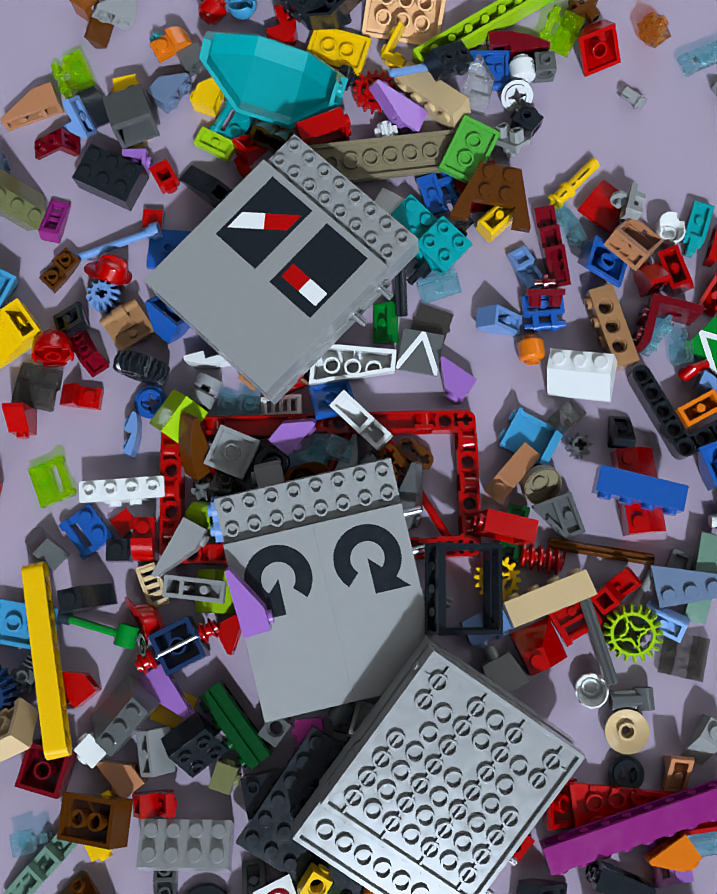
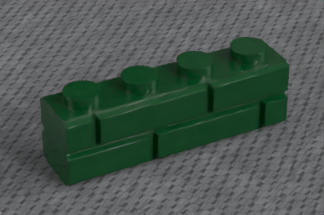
[198,680,273,770]

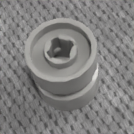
[187,372,223,411]

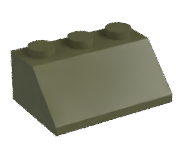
[0,169,46,231]

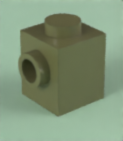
[208,757,242,795]

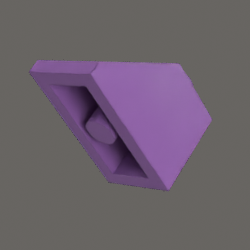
[439,356,477,404]

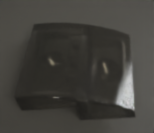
[11,362,64,412]
[658,633,710,683]

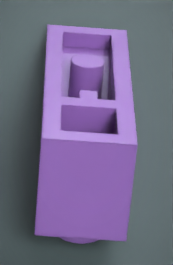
[224,567,275,638]
[139,664,195,719]

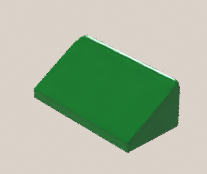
[373,301,398,344]

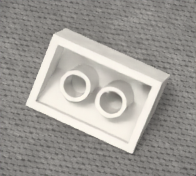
[547,349,618,402]

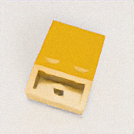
[0,298,43,369]

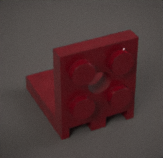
[632,293,704,353]

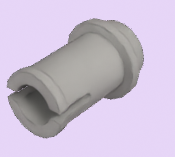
[620,86,647,110]

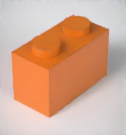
[675,389,717,429]

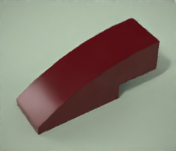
[486,31,550,61]

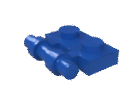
[416,172,460,216]
[521,295,566,333]

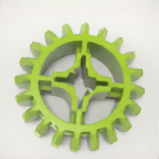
[602,602,664,663]

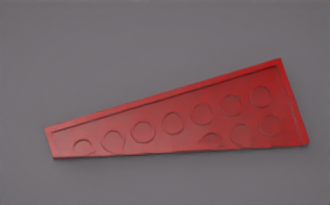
[568,782,717,840]

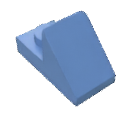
[61,95,98,139]

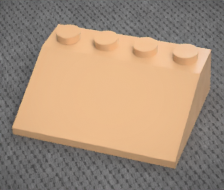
[361,0,447,45]

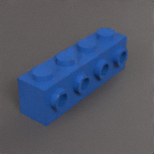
[591,465,689,516]

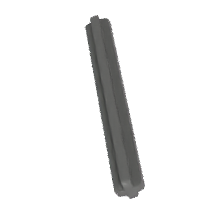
[580,597,618,686]

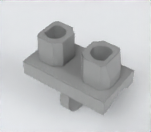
[495,122,531,159]
[610,182,646,223]

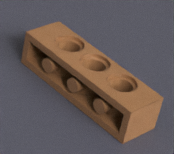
[584,284,640,371]

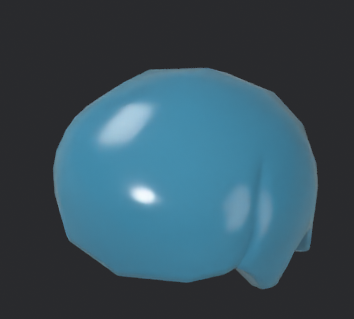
[226,0,257,20]

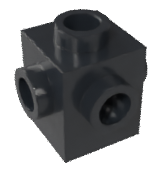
[510,103,544,140]

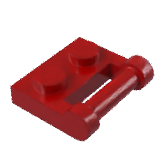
[548,602,604,647]

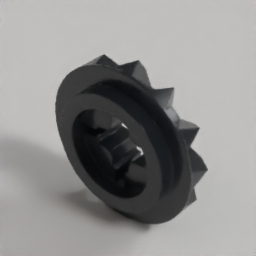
[608,755,644,788]

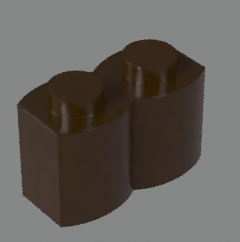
[250,120,298,154]

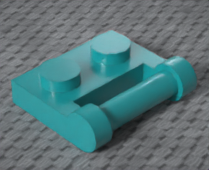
[209,98,257,140]

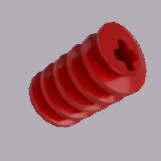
[519,543,566,577]

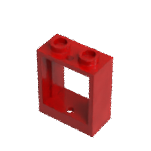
[295,107,352,145]
[470,508,539,546]

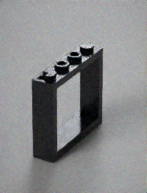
[425,542,503,636]

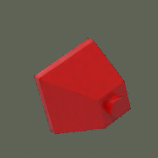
[577,19,621,77]
[509,617,567,676]

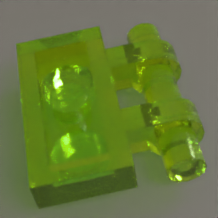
[539,4,586,58]
[50,50,96,99]

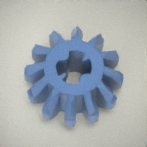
[86,279,122,313]

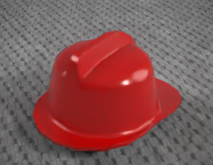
[84,254,132,285]
[125,596,164,644]

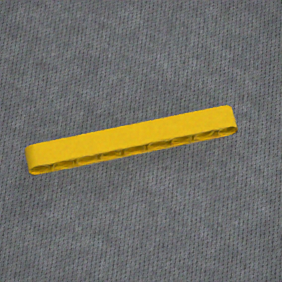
[21,561,72,760]

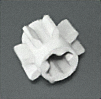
[374,121,398,138]

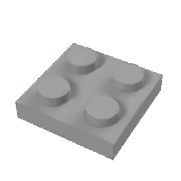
[204,425,261,481]

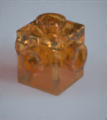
[637,12,671,48]

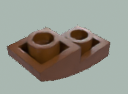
[39,247,81,293]

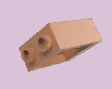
[604,218,664,271]

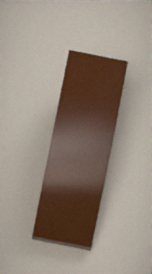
[178,411,211,481]

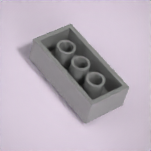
[136,819,235,872]

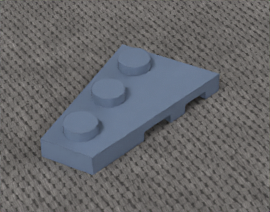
[650,564,717,608]

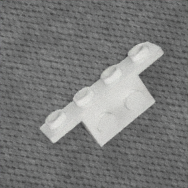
[79,476,165,507]

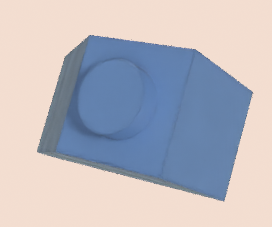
[475,304,522,336]

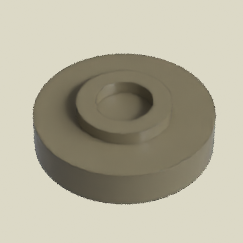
[521,465,562,504]

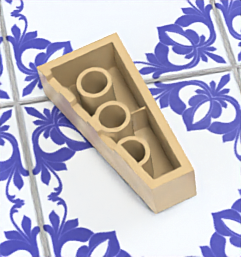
[394,60,472,130]
[503,568,597,630]
[0,697,39,762]

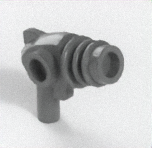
[11,650,35,693]

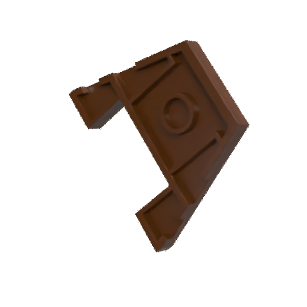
[450,162,531,233]

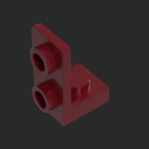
[34,128,80,160]
[71,330,110,378]

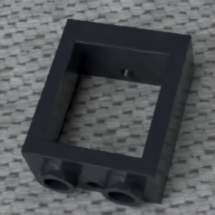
[585,859,656,894]

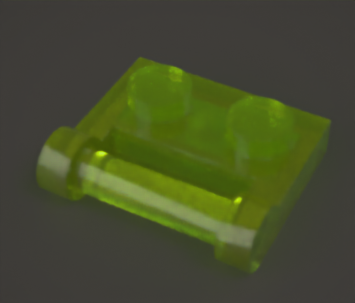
[27,455,77,509]

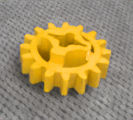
[474,557,521,601]

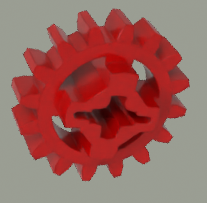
[353,70,395,114]

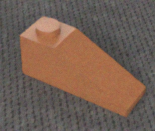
[0,82,64,132]
[484,442,541,504]

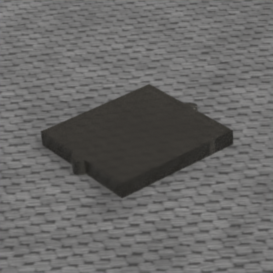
[411,303,454,344]

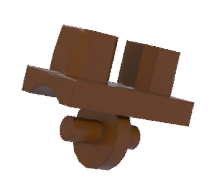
[562,0,600,33]

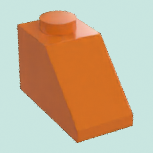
[643,831,703,872]

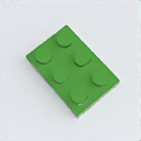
[438,115,501,184]

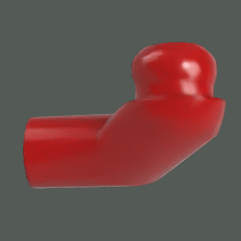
[677,359,710,381]

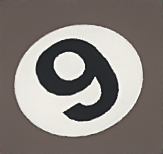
[138,634,147,656]

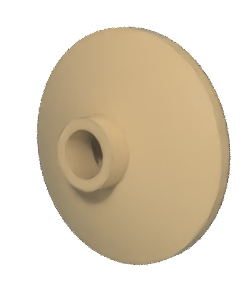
[604,709,650,754]

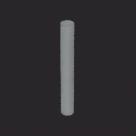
[621,564,656,622]

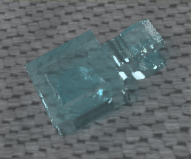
[9,828,53,858]

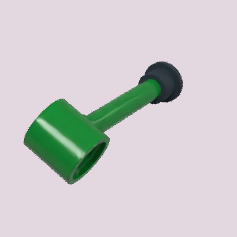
[56,611,140,650]

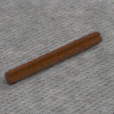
[548,537,655,565]

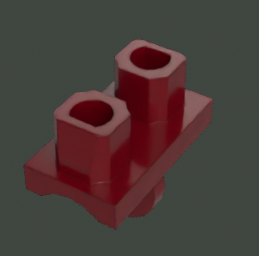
[524,273,565,307]

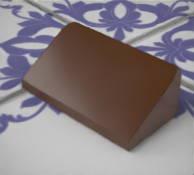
[84,2,114,49]

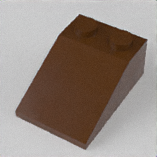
[57,792,133,850]

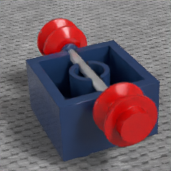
[135,616,220,676]

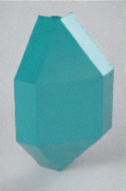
[199,31,348,129]

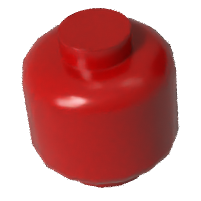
[198,0,227,25]

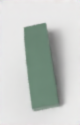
[682,531,717,624]
[3,834,78,894]

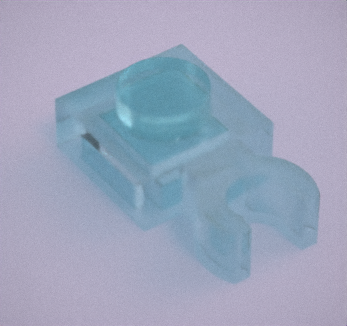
[669,327,694,366]

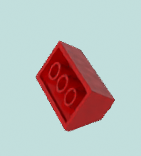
[610,447,666,536]

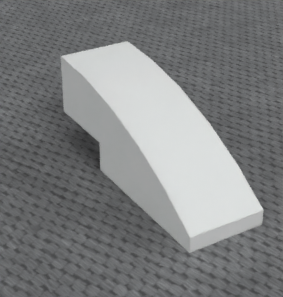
[329,390,393,451]

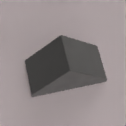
[25,526,70,570]

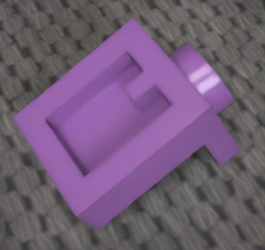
[122,149,153,175]

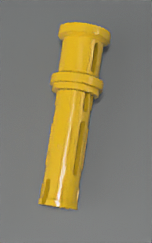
[548,158,600,210]

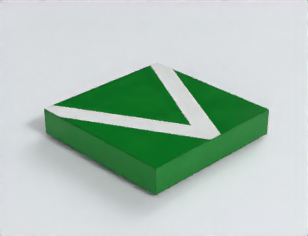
[685,316,717,375]

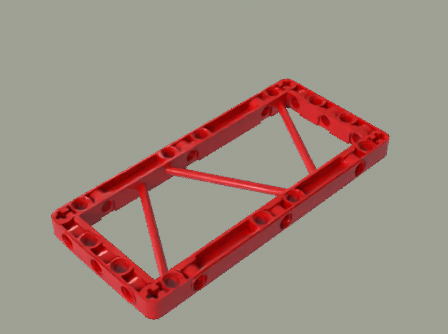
[160,410,481,565]

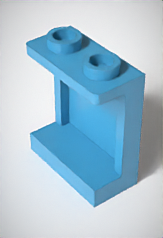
[498,407,565,466]

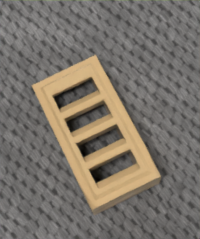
[135,562,171,608]

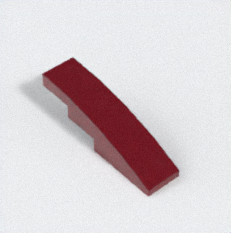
[532,204,571,288]

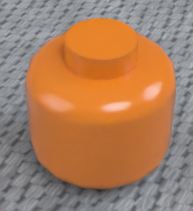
[517,334,545,366]

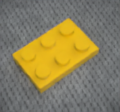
[306,29,372,77]

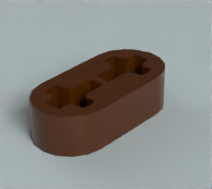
[398,438,434,470]
[380,444,410,481]

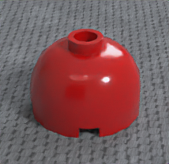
[31,329,75,367]

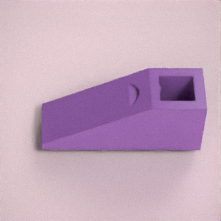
[368,79,427,135]

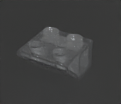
[462,54,495,116]

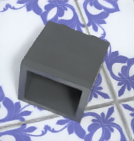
[102,84,160,149]

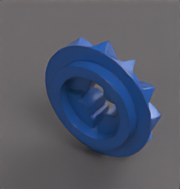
[134,386,167,419]

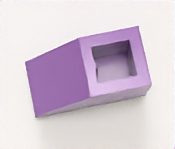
[268,418,317,456]

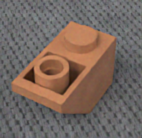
[96,759,149,798]

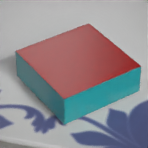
[142,209,165,230]
[109,508,134,538]

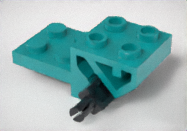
[390,194,474,285]

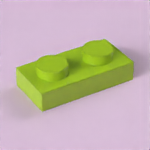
[193,126,235,163]

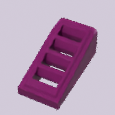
[38,199,71,244]

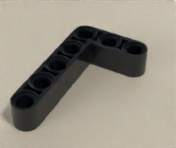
[627,365,717,460]

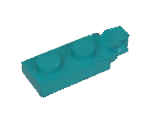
[682,200,715,258]

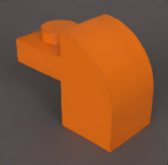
[149,26,193,63]

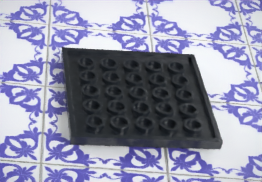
[236,724,364,894]

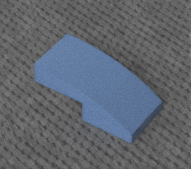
[507,245,542,289]

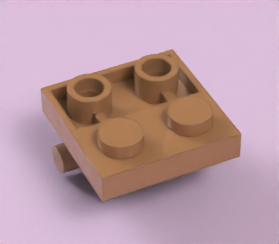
[99,297,155,350]

